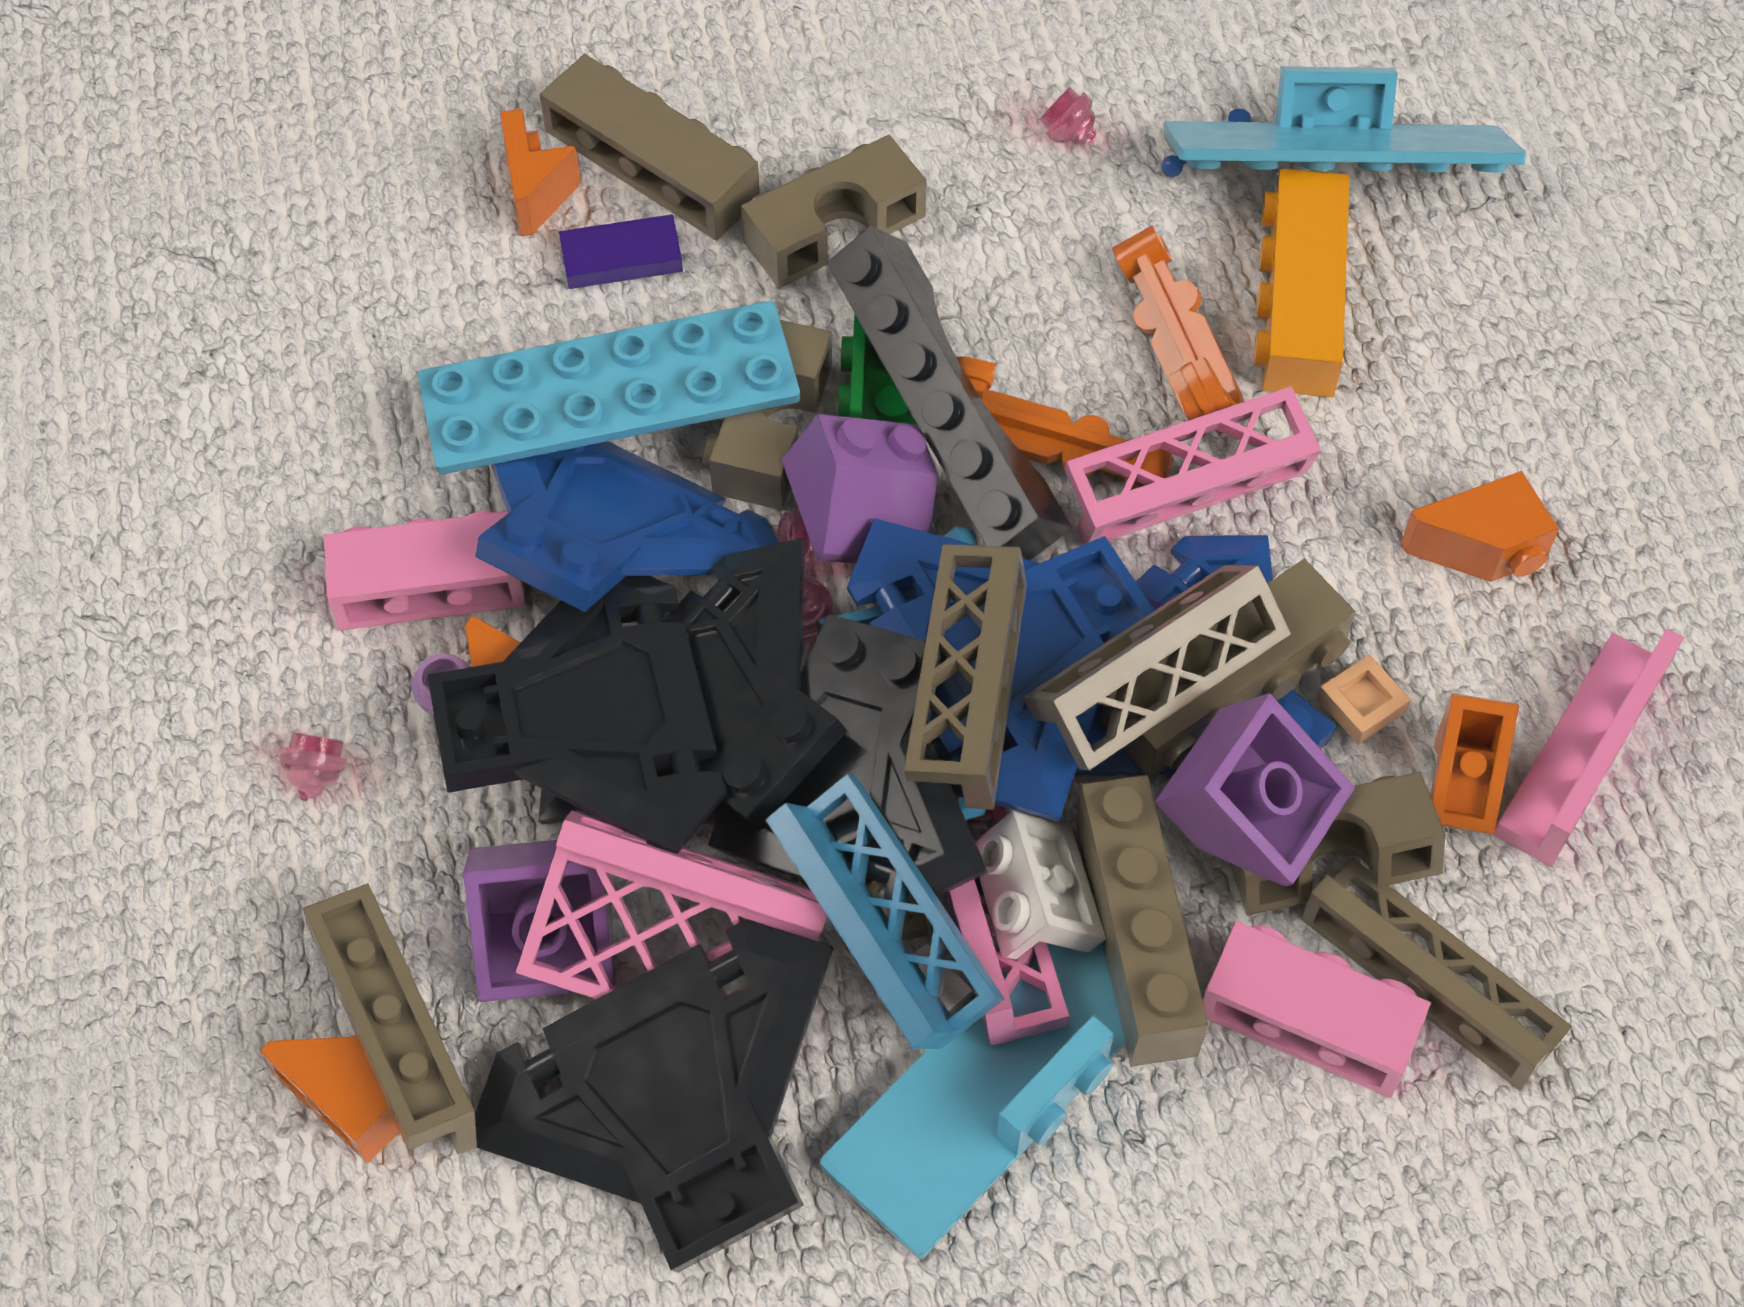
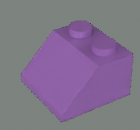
[782,414,938,564]
[1155,693,1355,886]
[463,840,616,1002]

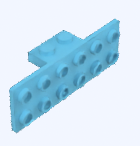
[1164,66,1526,173]
[418,301,800,475]
[820,884,1195,1259]

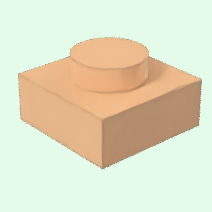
[1316,654,1411,745]

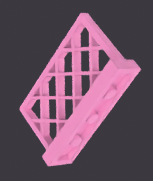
[516,811,827,999]

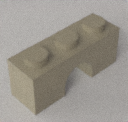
[741,134,926,289]
[703,320,832,510]
[1230,772,1446,915]

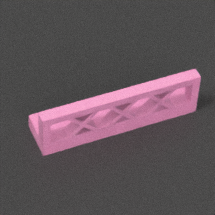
[1064,386,1321,545]
[1492,629,1685,867]
[946,804,1070,1046]

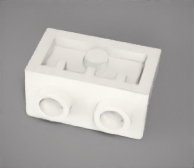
[976,810,1106,960]

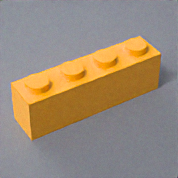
[1253,168,1350,397]

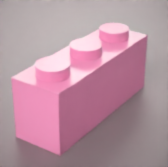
[324,510,526,631]
[1203,921,1431,1098]

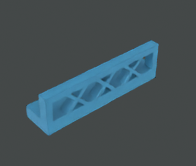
[766,774,1005,1049]

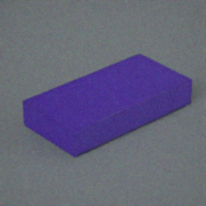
[559,214,683,289]

